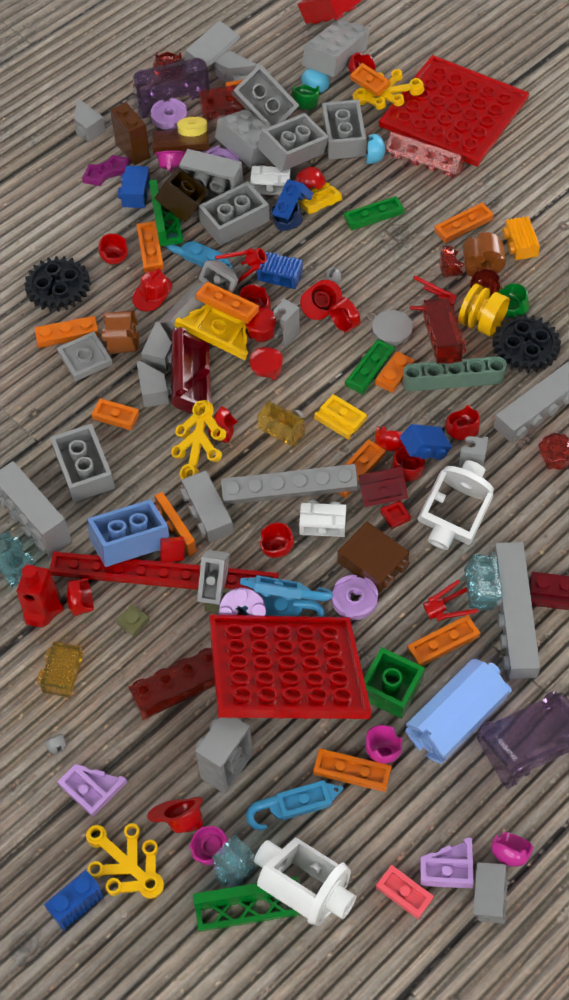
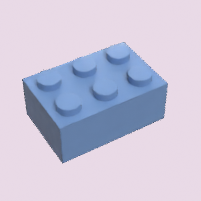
[87,499,169,567]

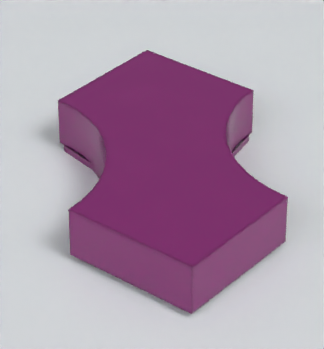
[82,155,131,186]

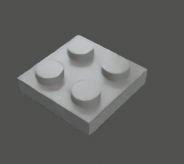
[57,332,113,382]

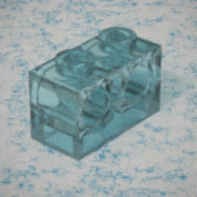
[0,531,35,588]
[464,554,502,610]
[212,835,255,887]

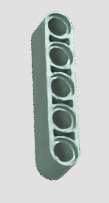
[402,357,507,391]

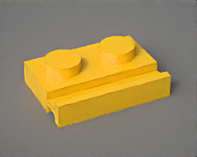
[297,182,342,214]
[314,394,367,440]

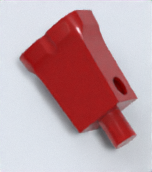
[16,564,64,628]

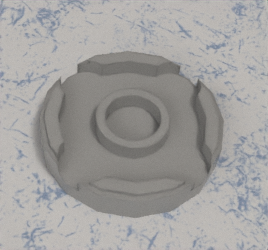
[372,310,413,347]

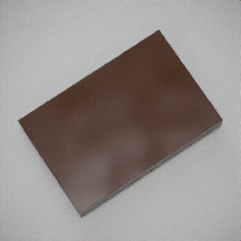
[152,127,209,154]

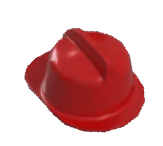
[132,268,172,312]
[300,280,342,320]
[147,797,203,833]

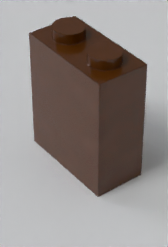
[110,102,150,166]
[337,521,410,594]

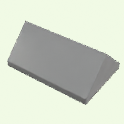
[183,20,240,70]
[159,281,208,337]

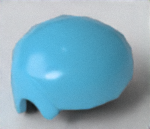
[301,68,330,93]
[365,134,386,164]

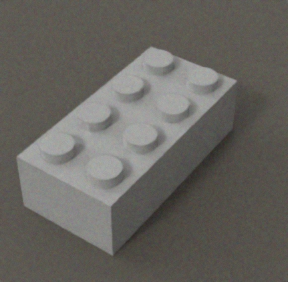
[302,18,370,77]
[0,461,72,557]

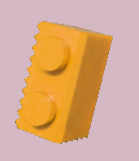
[502,216,540,260]

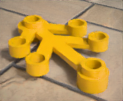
[352,69,424,110]
[171,400,226,479]
[86,823,164,899]

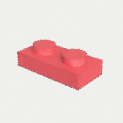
[376,865,434,920]

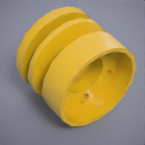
[458,284,510,337]

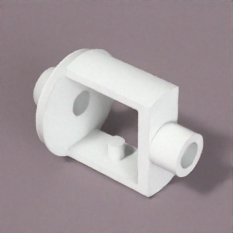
[418,460,494,550]
[254,837,356,926]

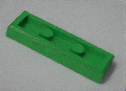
[343,196,404,231]
[345,339,395,395]

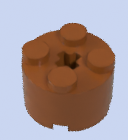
[463,232,506,279]
[102,310,139,354]

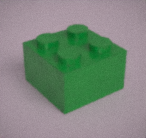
[364,647,425,719]

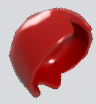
[348,52,376,74]
[295,166,326,190]
[98,233,128,265]
[375,426,404,452]
[259,522,294,558]

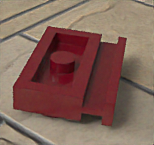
[358,466,408,507]
[530,572,569,610]

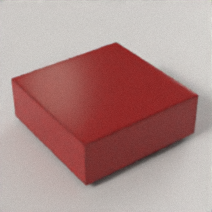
[380,500,411,530]
[160,537,185,563]

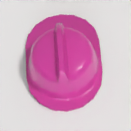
[155,151,186,173]

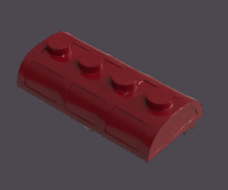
[171,327,211,414]

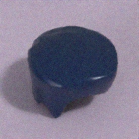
[272,202,303,231]

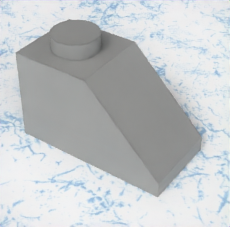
[214,50,256,82]
[74,99,106,142]
[198,260,238,293]
[141,322,172,371]
[137,361,172,407]
[197,550,230,605]

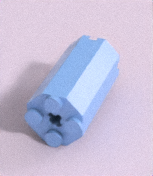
[405,659,512,764]

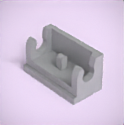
[274,298,300,348]
[458,436,488,468]
[473,862,508,924]

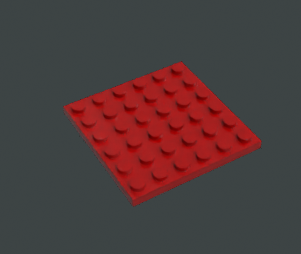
[379,55,529,167]
[209,615,371,719]

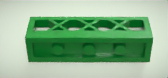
[149,179,183,247]
[193,877,301,932]

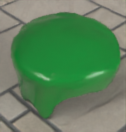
[290,84,320,110]
[499,283,530,318]

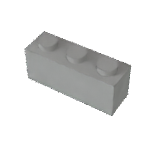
[180,470,234,543]

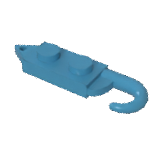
[166,234,233,269]
[240,575,333,601]
[237,595,325,617]
[246,780,343,830]

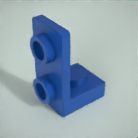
[272,179,314,220]

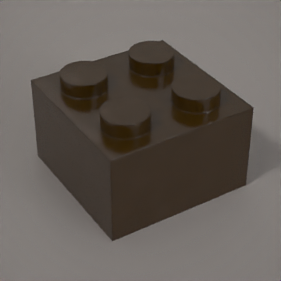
[154,167,210,223]

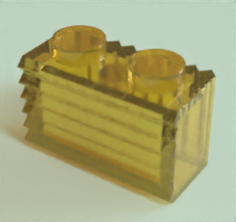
[257,401,305,447]
[38,642,84,698]

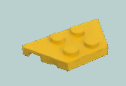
[174,304,248,360]

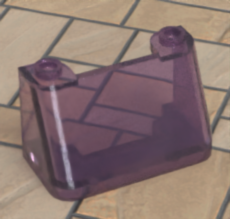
[133,58,211,119]
[477,691,569,789]

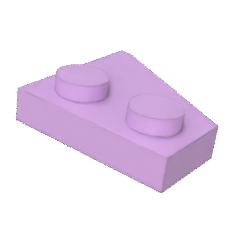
[57,764,127,817]
[420,838,473,889]

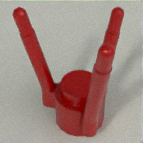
[215,248,267,284]
[410,276,457,313]
[423,580,478,622]

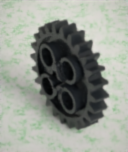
[24,256,91,312]
[492,314,561,373]

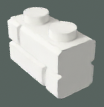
[250,165,291,195]
[299,500,346,537]

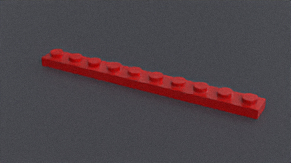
[49,551,279,590]

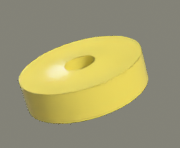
[177,117,208,137]

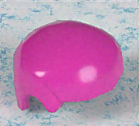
[365,725,403,764]
[189,825,229,866]
[491,832,534,867]

